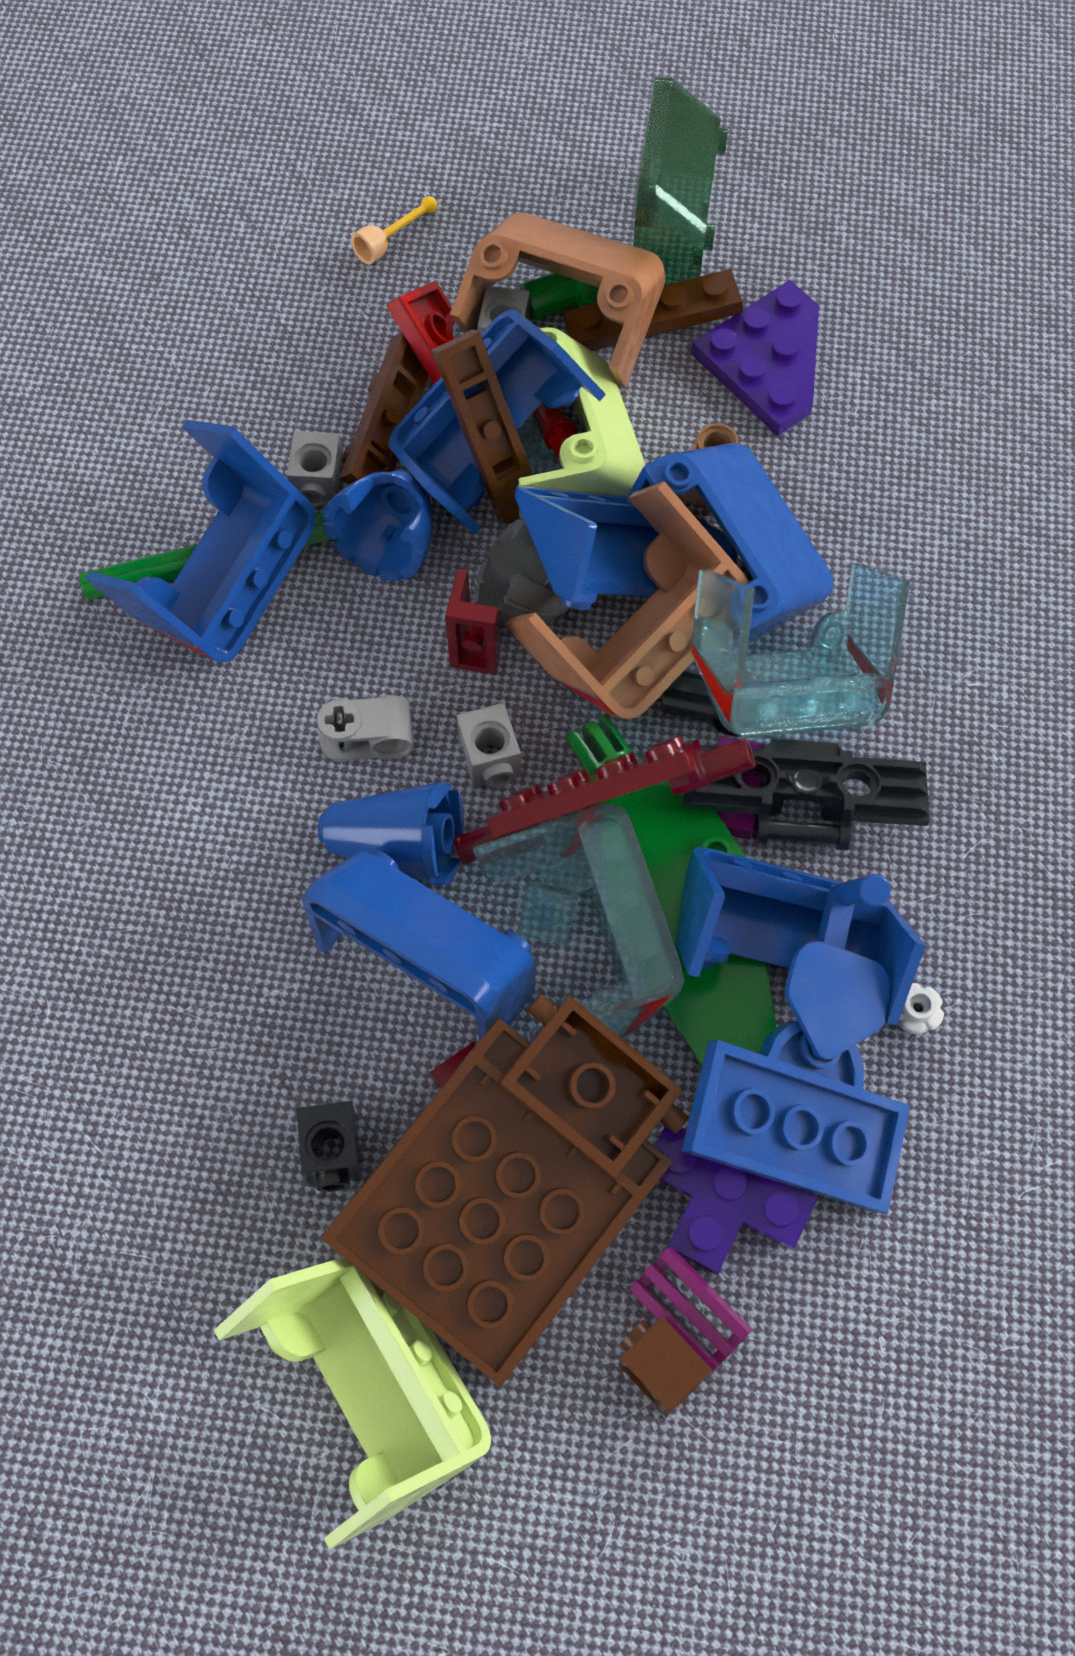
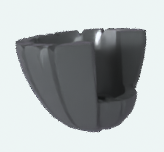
[473,519,570,628]

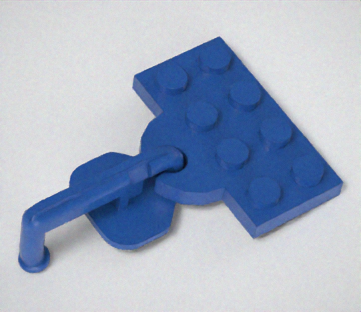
[682,874,910,1214]

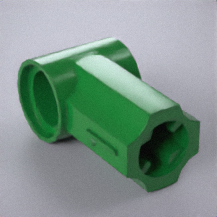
[519,273,599,320]

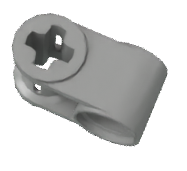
[317,695,414,762]

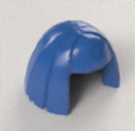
[323,470,433,581]

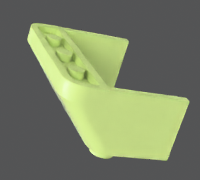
[519,327,645,519]
[214,1257,491,1550]

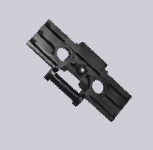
[683,738,930,851]

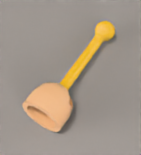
[351,196,438,265]

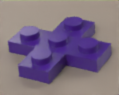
[655,1126,818,1275]

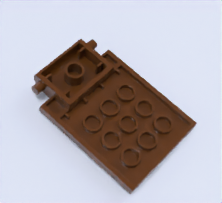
[320,994,689,1387]

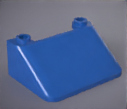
[627,443,833,655]
[514,486,738,610]

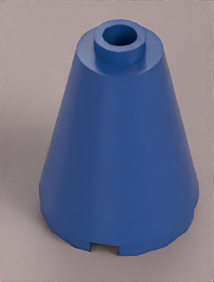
[318,782,464,885]

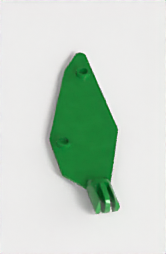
[564,713,777,1067]

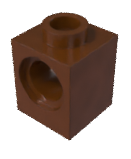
[618,1317,712,1418]

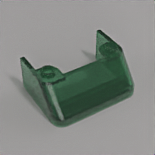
[633,76,728,285]

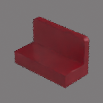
[445,568,500,675]

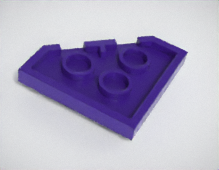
[691,280,819,436]

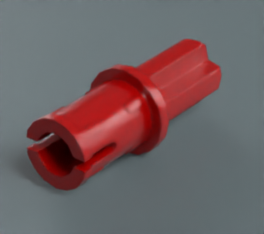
[532,404,577,463]

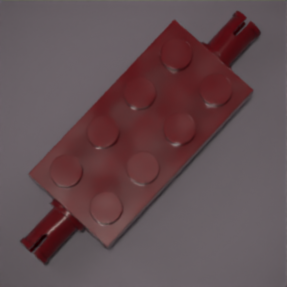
[454,735,756,864]

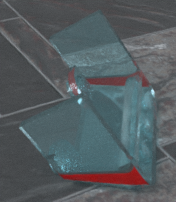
[691,563,910,738]
[473,804,684,1039]

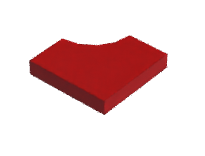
[386,281,455,384]

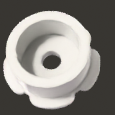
[898,983,944,1034]

